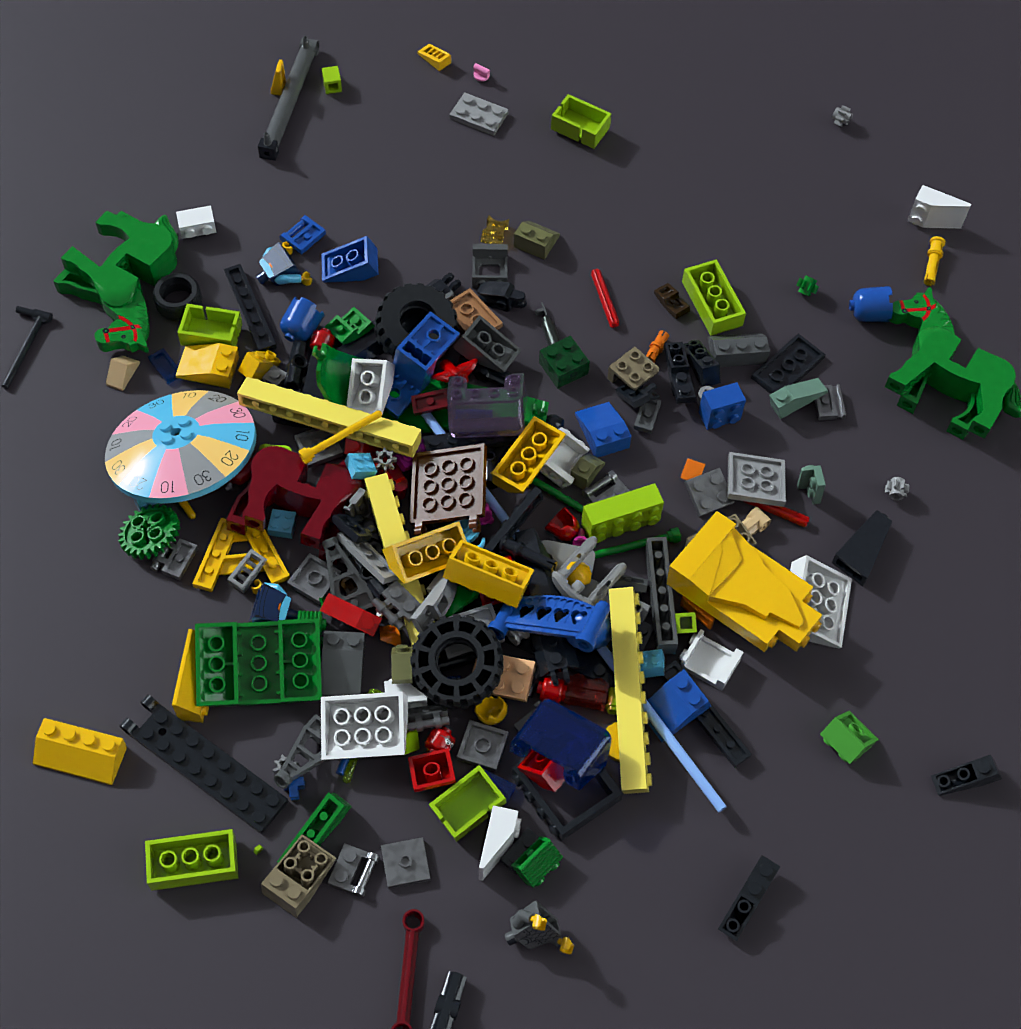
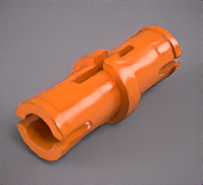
[646,330,669,363]

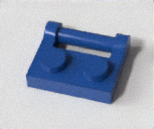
[279,215,326,255]

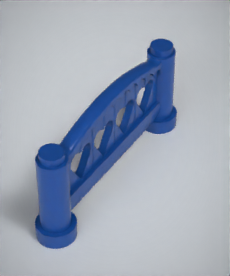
[488,595,610,652]

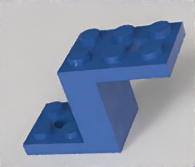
[384,311,460,419]

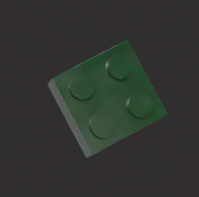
[539,335,590,389]

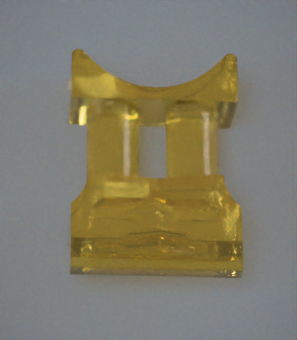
[480,215,509,244]

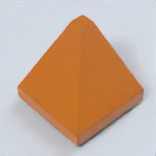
[379,625,401,646]

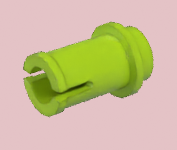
[605,687,617,715]

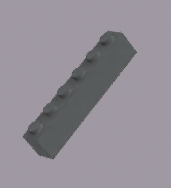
[645,537,678,654]

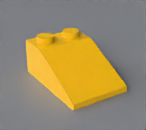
[175,343,239,389]

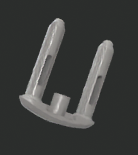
[552,536,627,606]

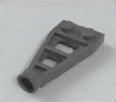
[321,537,374,610]
[274,714,326,789]

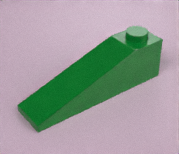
[277,792,352,862]

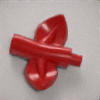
[431,358,478,384]

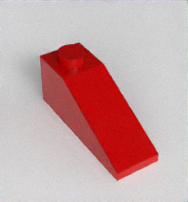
[320,593,382,637]

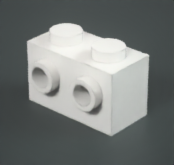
[176,206,217,239]

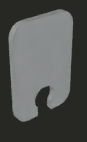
[542,540,595,577]

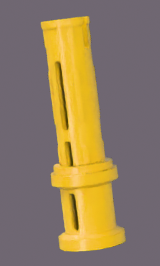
[924,236,946,286]

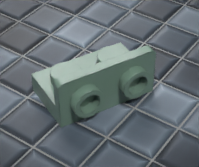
[797,465,826,504]

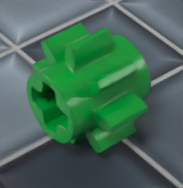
[796,275,819,297]

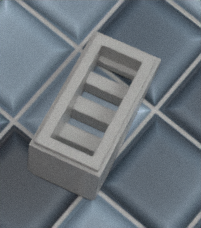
[227,549,267,594]

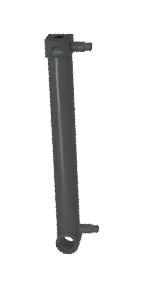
[258,36,320,161]

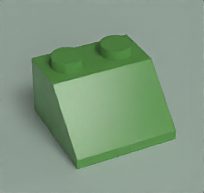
[820,711,879,764]

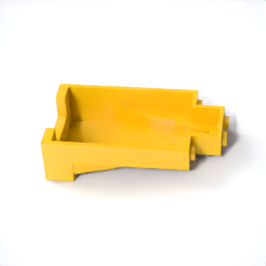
[666,511,822,652]

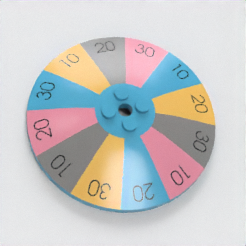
[105,390,257,504]

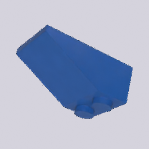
[321,236,379,283]
[575,402,631,458]
[647,669,711,743]

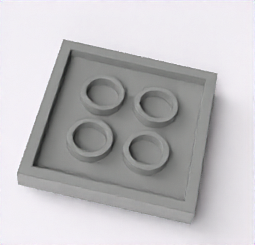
[727,452,786,507]

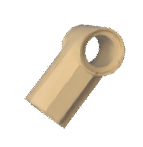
[742,507,771,536]

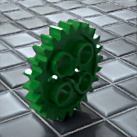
[118,504,181,560]

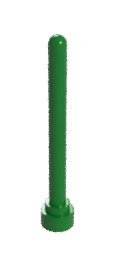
[531,477,583,513]
[594,527,681,559]

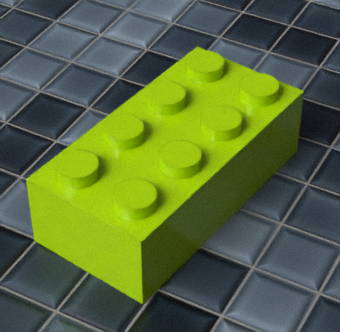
[682,259,746,336]
[581,483,664,543]
[145,829,239,891]

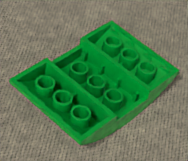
[195,618,322,707]

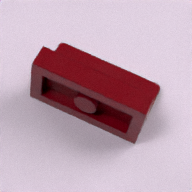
[411,388,452,416]

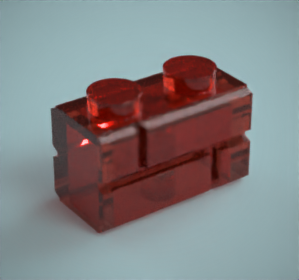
[564,674,609,711]

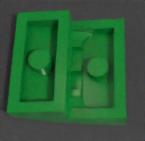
[325,307,375,345]

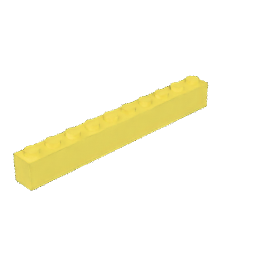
[237,377,422,458]
[364,473,440,658]
[609,587,652,794]

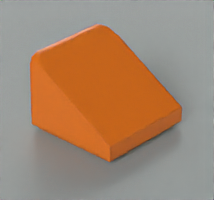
[680,458,706,480]

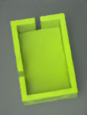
[551,94,612,149]
[177,304,243,346]
[429,765,507,842]

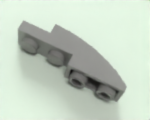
[410,569,458,633]

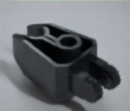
[477,281,527,312]

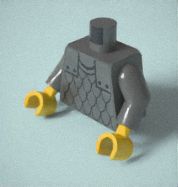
[505,900,574,955]

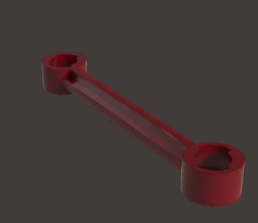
[391,909,425,1029]

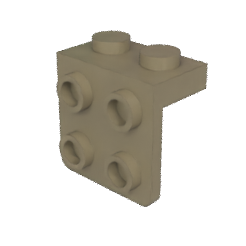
[607,347,659,390]

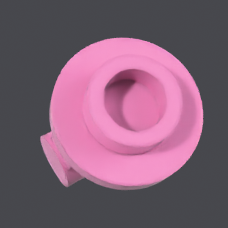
[473,63,490,81]

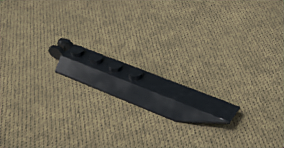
[336,273,461,359]
[515,527,580,686]

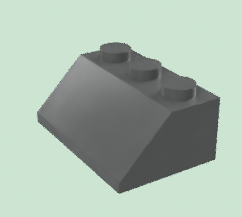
[708,332,770,367]

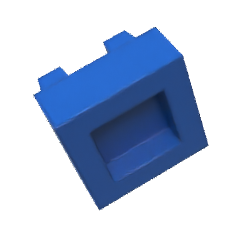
[284,777,305,801]

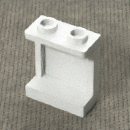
[540,427,590,489]
[679,629,743,691]

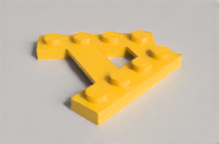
[192,518,290,592]

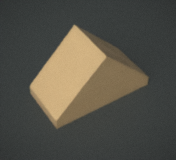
[106,356,140,391]

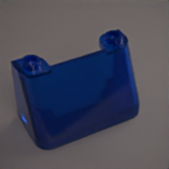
[510,699,612,790]

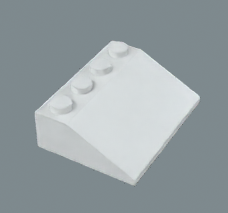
[790,555,852,649]
[321,691,408,760]

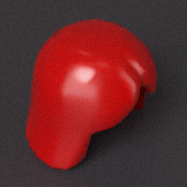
[545,507,579,542]

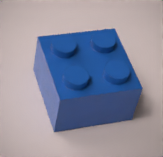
[698,382,746,430]

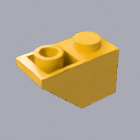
[238,350,282,380]

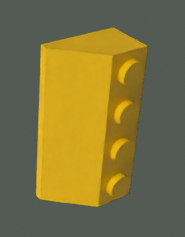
[491,416,566,493]
[382,521,467,584]
[443,540,534,608]
[172,629,209,723]
[33,718,127,785]

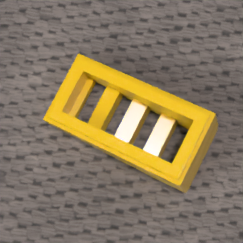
[417,44,451,71]
[271,59,286,95]

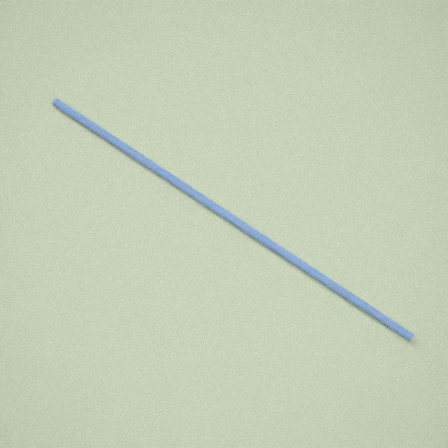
[421,412,727,813]

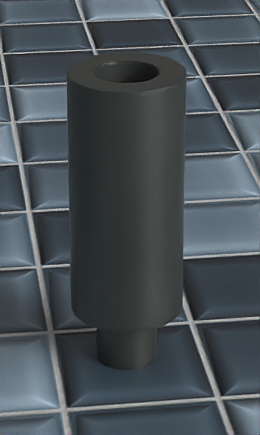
[541,316,560,346]

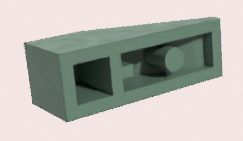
[769,378,828,419]

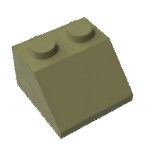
[514,221,560,260]

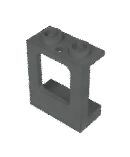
[472,244,508,288]

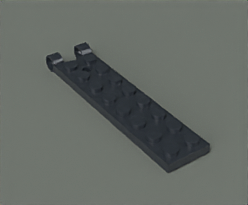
[119,694,289,834]

